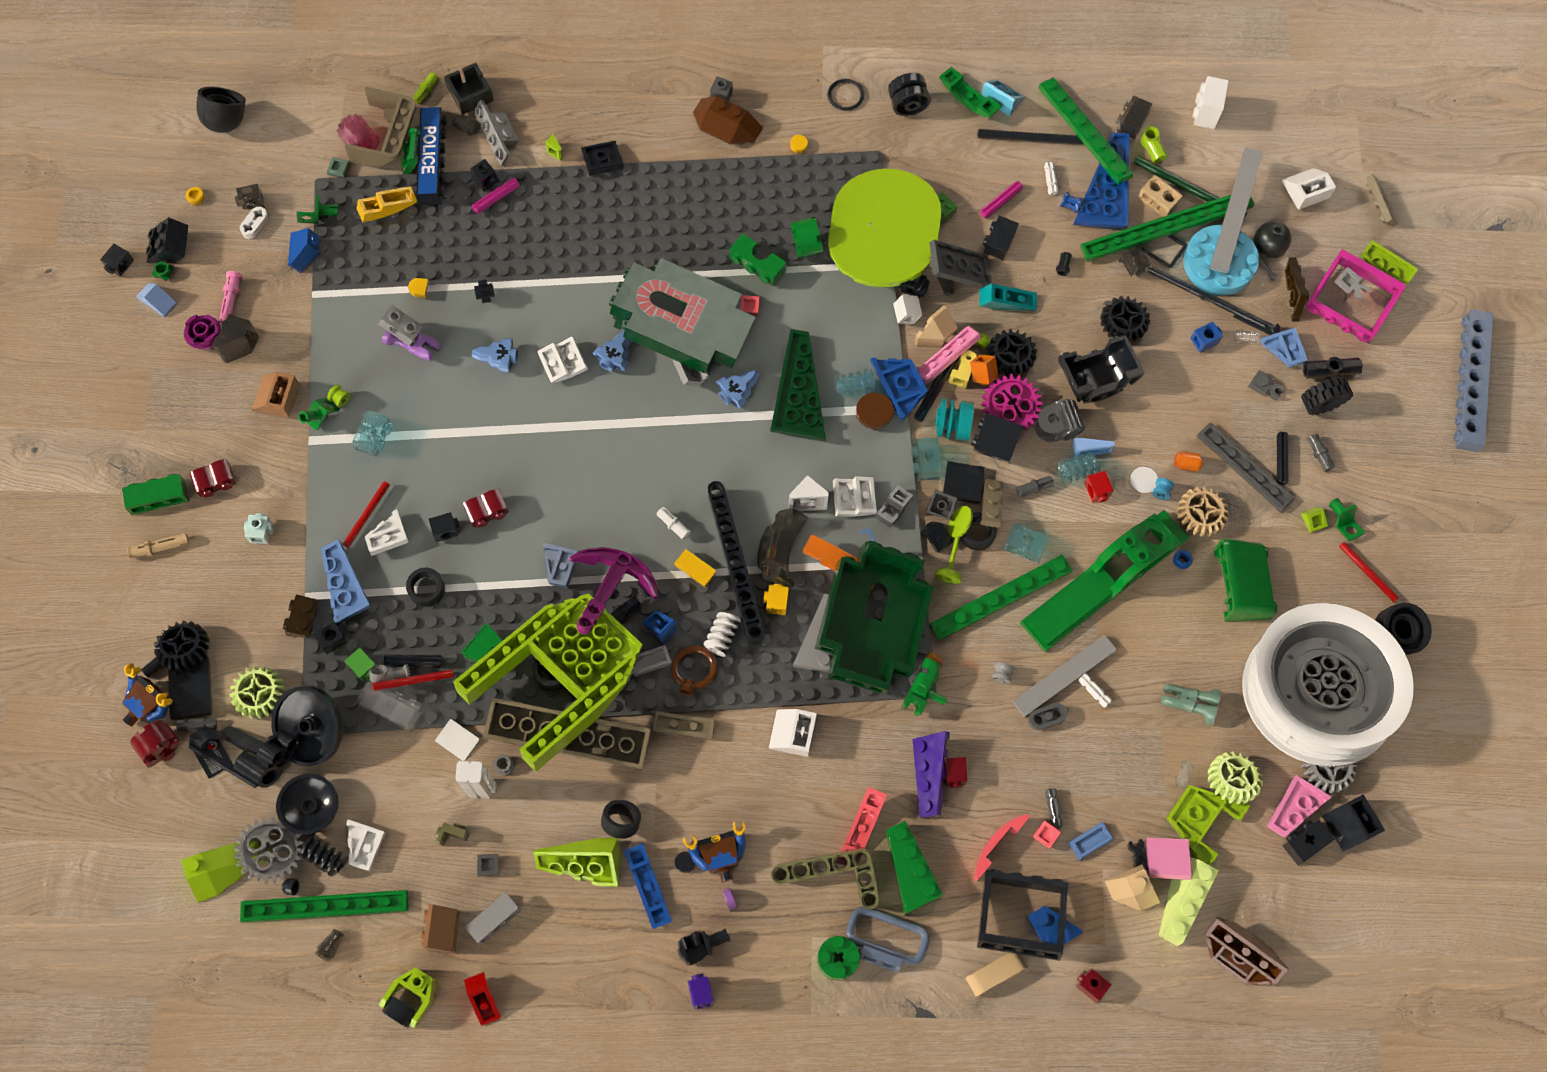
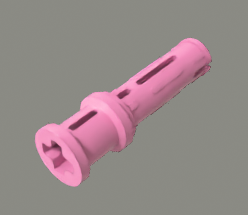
[218,271,243,327]

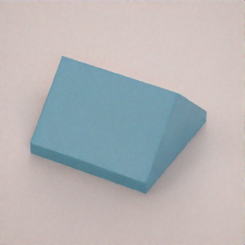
[982,79,1025,116]

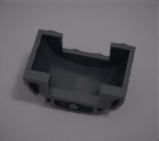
[1058,335,1145,403]

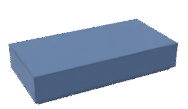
[1068,822,1114,860]

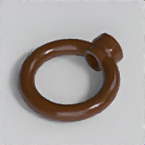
[671,645,718,696]

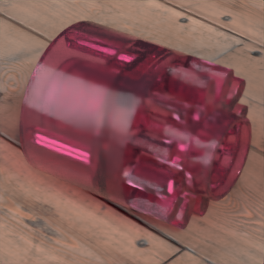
[336,113,380,150]

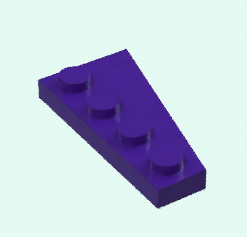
[912,731,950,819]

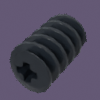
[301,834,348,877]

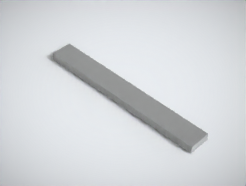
[1210,147,1263,274]

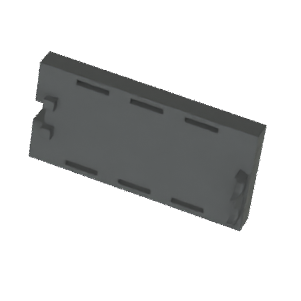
[929,240,992,288]

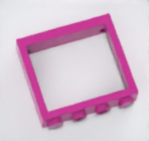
[1305,249,1406,343]

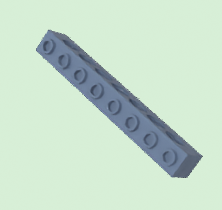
[1454,309,1493,452]

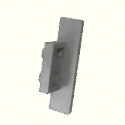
[475,100,518,166]

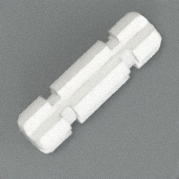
[1044,162,1059,195]
[1079,673,1112,707]

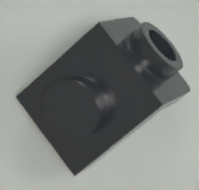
[921,521,953,553]

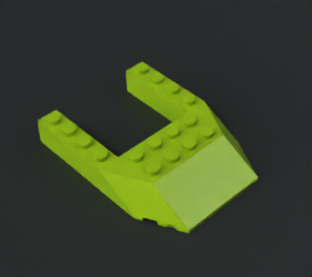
[453,593,642,772]

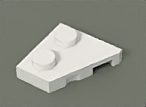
[365,509,409,556]
[347,819,386,872]

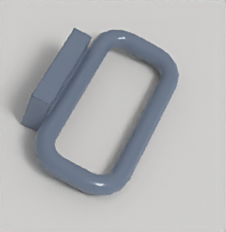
[846,907,930,972]

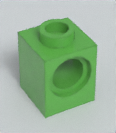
[345,648,375,683]

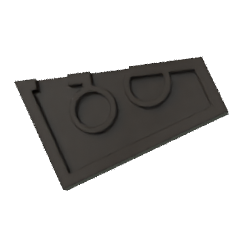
[1285,257,1309,322]

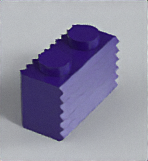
[688,973,714,1010]

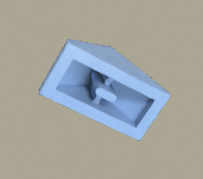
[136,283,177,317]

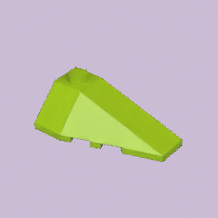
[533,838,621,886]
[181,842,273,902]

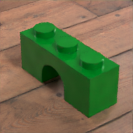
[729,233,787,286]

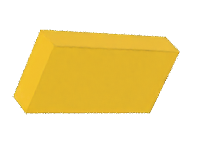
[674,549,717,587]

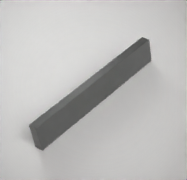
[1197,422,1295,513]

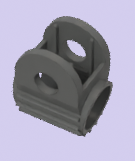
[1035,399,1086,443]

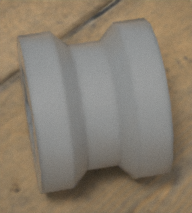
[991,662,1014,684]

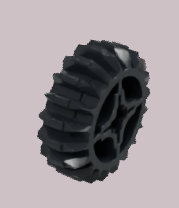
[1100,295,1150,343]
[987,329,1037,377]
[154,620,210,672]

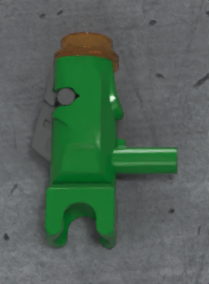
[901,652,947,716]

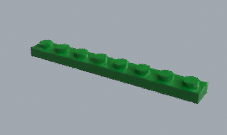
[1038,77,1133,185]
[930,554,1072,642]

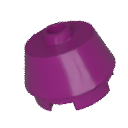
[184,314,221,351]

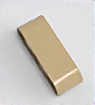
[966,953,1028,997]

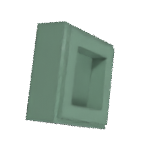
[327,157,351,177]

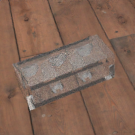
[356,681,424,733]

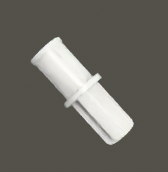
[657,507,691,540]

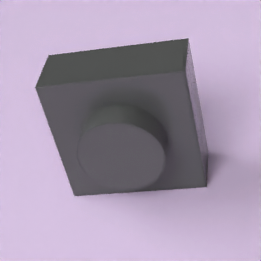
[477,854,499,877]

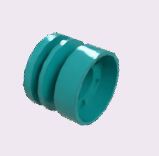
[935,398,974,441]

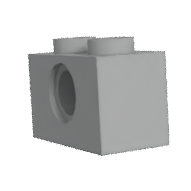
[378,304,423,346]

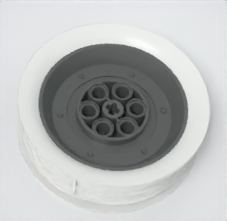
[1242,603,1414,766]

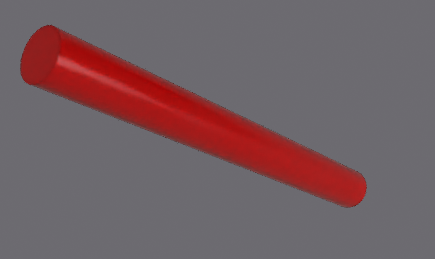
[342,481,390,549]
[1339,541,1399,603]
[372,670,453,691]

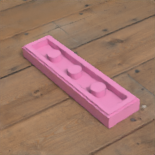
[917,326,981,385]

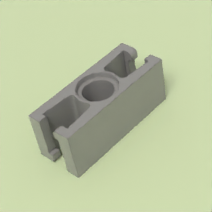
[465,892,521,945]

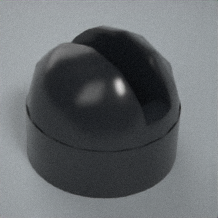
[281,878,299,896]

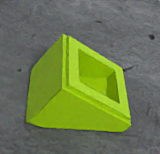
[545,134,563,161]
[1301,507,1328,533]

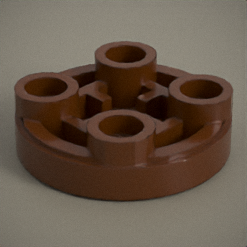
[856,392,894,431]

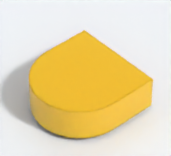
[408,278,429,298]

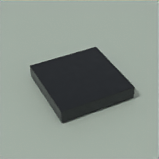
[581,141,624,176]
[943,461,985,504]

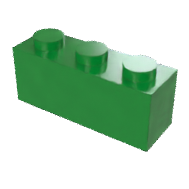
[122,474,189,515]

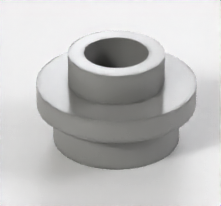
[493,755,514,775]

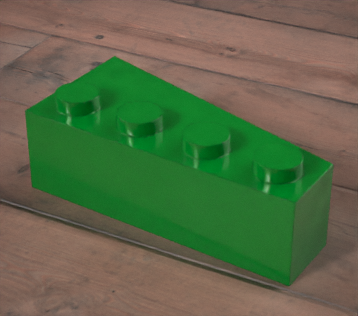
[885,820,943,916]

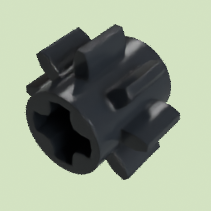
[474,279,495,304]

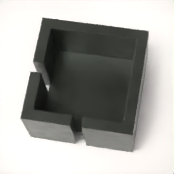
[444,63,494,115]

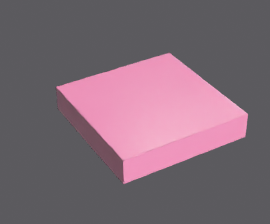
[1146,837,1192,880]

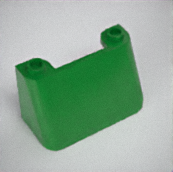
[1214,539,1278,622]

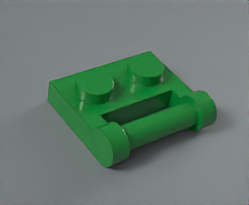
[401,128,420,174]

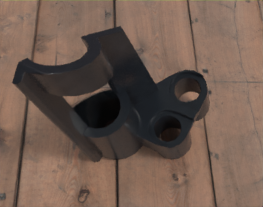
[189,726,299,788]

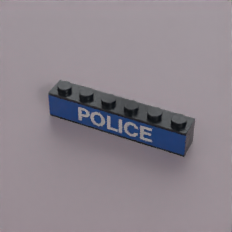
[416,107,447,205]

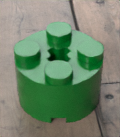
[790,217,823,258]
[817,935,860,981]

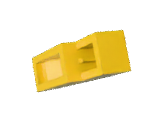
[357,186,417,223]

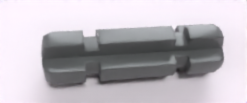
[176,718,218,731]
[1045,788,1063,828]

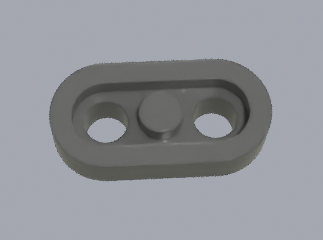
[1028,703,1068,731]

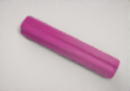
[472,178,520,214]
[980,181,1023,218]

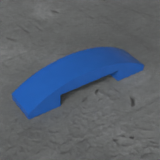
[624,843,672,929]

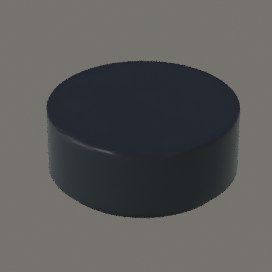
[675,851,695,873]

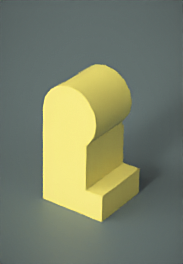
[948,350,977,389]

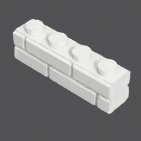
[455,761,496,799]

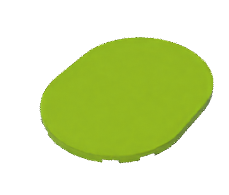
[828,169,941,287]

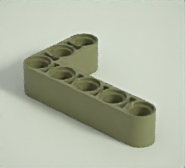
[771,848,879,909]

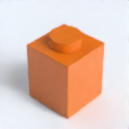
[970,355,998,385]

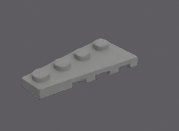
[793,594,833,672]

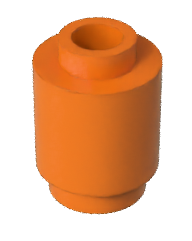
[1174,451,1204,472]

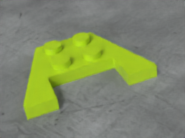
[1166,785,1250,866]

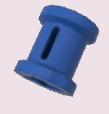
[1060,192,1083,213]

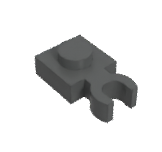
[1248,370,1284,401]

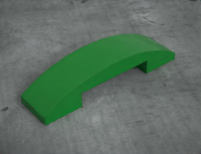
[939,66,1002,118]

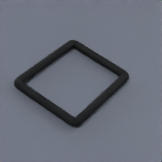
[1136,235,1187,268]

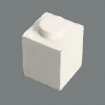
[894,294,922,324]

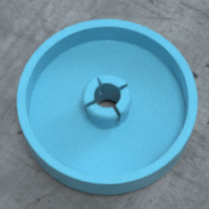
[1183,225,1259,296]

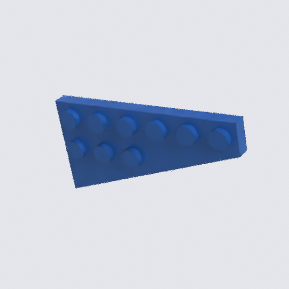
[1073,132,1130,229]

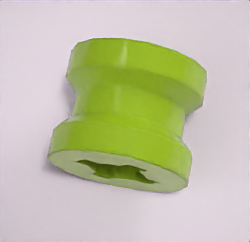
[327,384,351,408]

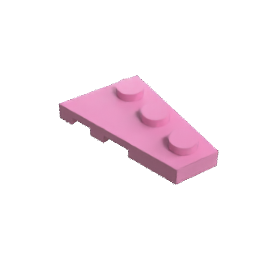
[1266,775,1331,837]

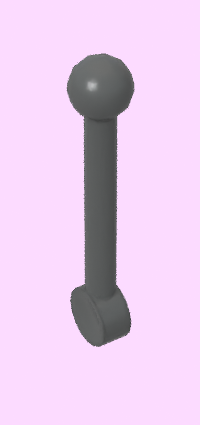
[1256,248,1277,280]

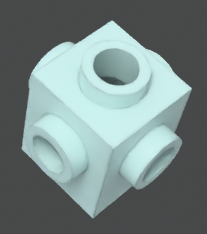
[244,513,274,544]

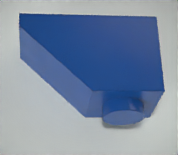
[288,228,320,273]

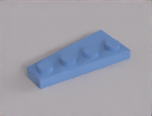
[321,539,372,625]

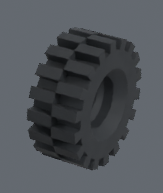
[1301,376,1353,416]

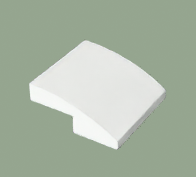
[537,336,588,383]
[833,476,877,517]

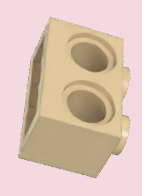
[1138,175,1183,217]

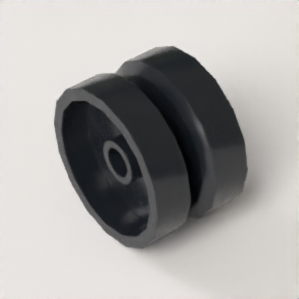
[888,73,931,116]

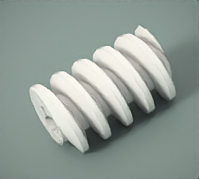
[704,612,741,657]

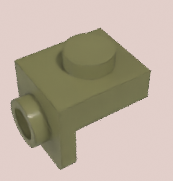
[435,822,469,846]

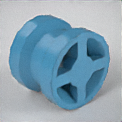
[1152,478,1175,500]

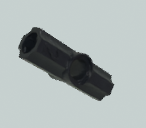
[1303,357,1363,379]

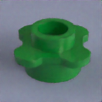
[152,262,174,281]

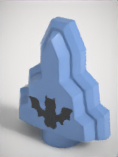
[593,330,631,372]
[471,338,518,373]
[716,370,760,409]

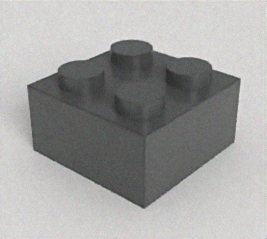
[927,489,958,520]

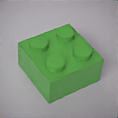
[938,192,958,225]

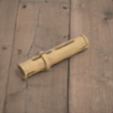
[127,532,189,559]

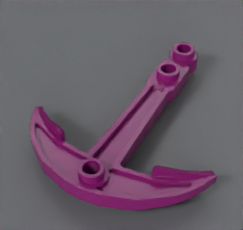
[569,547,658,635]

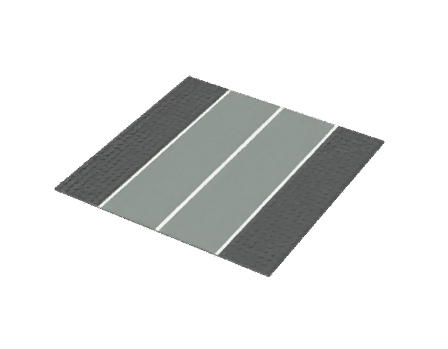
[303,151,937,734]

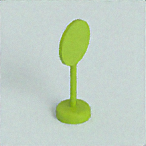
[934,506,973,584]

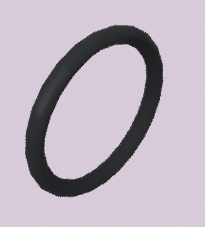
[827,79,864,111]

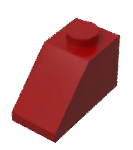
[464,972,501,1026]

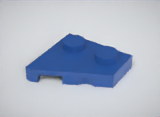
[1027,906,1083,944]

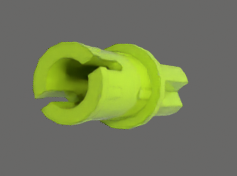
[412,72,439,104]

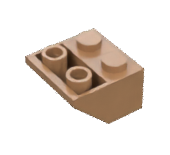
[252,372,300,418]
[421,904,460,954]

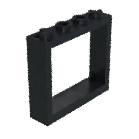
[977,869,1068,961]

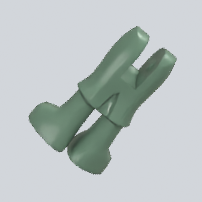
[1160,684,1221,726]

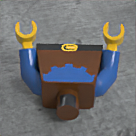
[122,663,174,727]
[683,820,746,883]

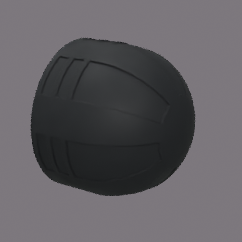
[196,86,246,133]
[1375,603,1432,655]

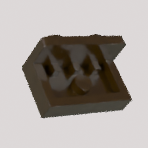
[283,594,320,639]

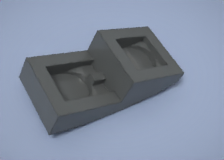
[875,485,913,528]

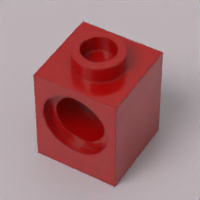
[1084,471,1114,503]

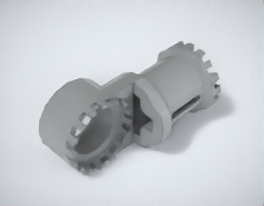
[369,664,411,683]

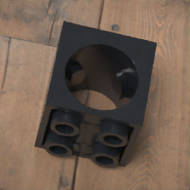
[971,413,1023,464]

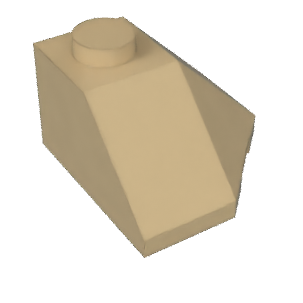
[914,305,957,347]
[1105,865,1160,911]

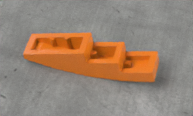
[803,534,876,591]

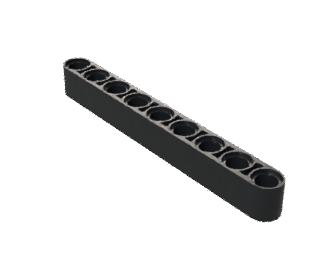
[708,481,764,645]

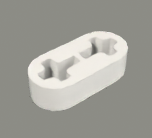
[240,207,269,239]

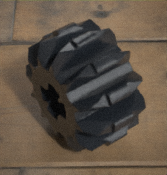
[898,274,930,299]

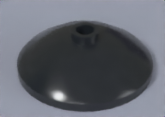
[276,774,339,835]

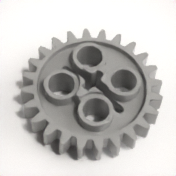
[234,817,303,884]

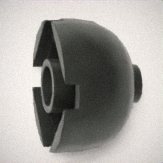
[1253,221,1292,258]

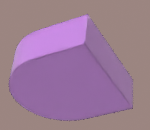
[723,888,737,911]

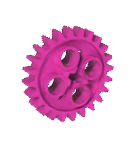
[981,374,1042,431]

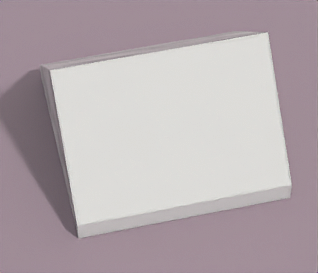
[788,475,828,511]

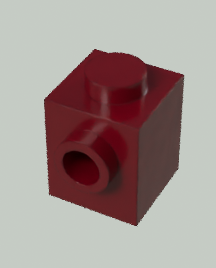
[943,757,967,789]
[1076,968,1112,1003]

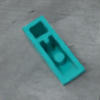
[979,283,1037,311]

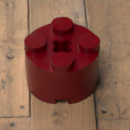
[130,720,181,768]

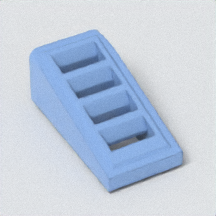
[1072,438,1115,458]

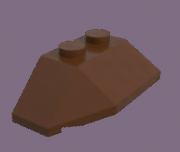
[693,96,763,145]
[1205,917,1288,986]

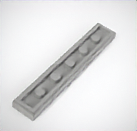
[1012,635,1117,718]

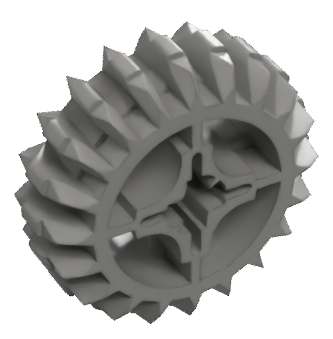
[1301,763,1358,794]

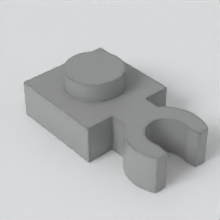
[1334,267,1369,300]

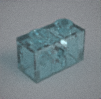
[352,410,392,457]
[911,437,942,481]
[1003,523,1050,564]

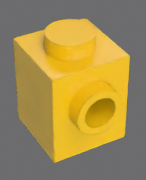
[763,584,789,615]

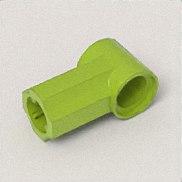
[1140,126,1168,164]

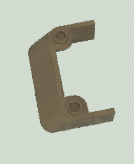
[345,87,416,168]

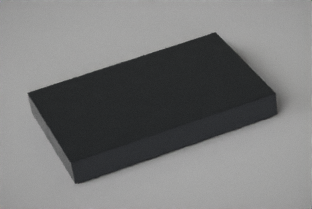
[168,656,213,720]

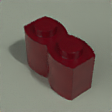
[189,459,237,498]
[463,488,509,528]

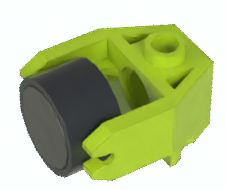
[379,967,437,1029]

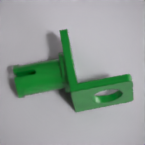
[297,194,338,224]
[298,398,340,430]
[1329,498,1365,541]

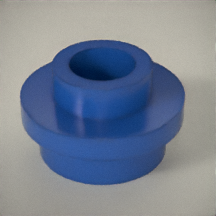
[1173,550,1193,569]

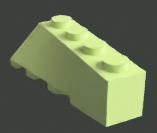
[1159,857,1219,946]

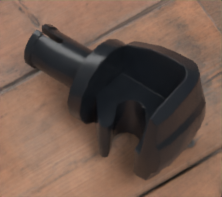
[677,928,730,966]

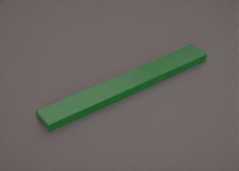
[240,890,408,923]

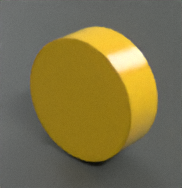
[790,135,808,153]
[186,187,205,206]

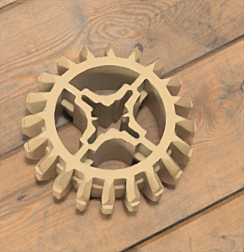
[1176,486,1229,537]

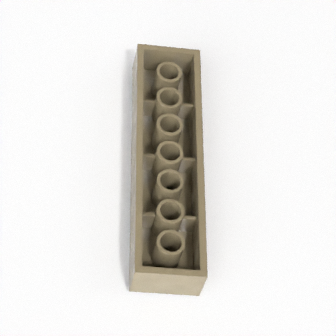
[483,697,651,770]

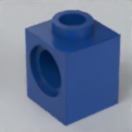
[1190,322,1223,353]

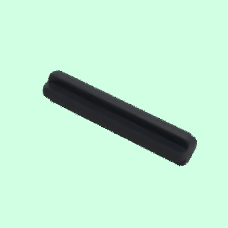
[1277,431,1288,485]
[384,654,443,667]

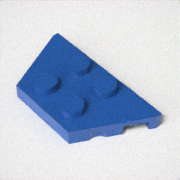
[870,357,928,421]

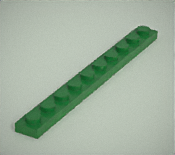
[1080,195,1255,262]

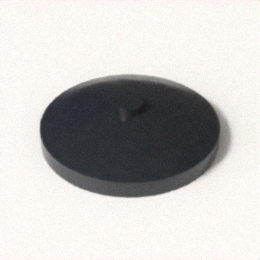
[271,685,343,767]

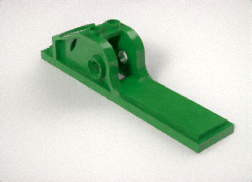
[1020,510,1190,653]

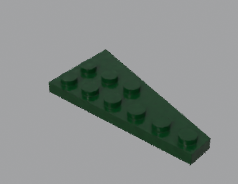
[770,329,826,442]

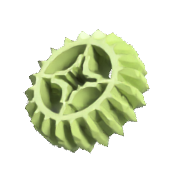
[229,666,285,719]
[1207,751,1263,805]

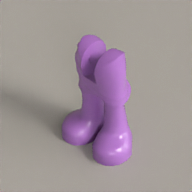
[382,330,441,361]

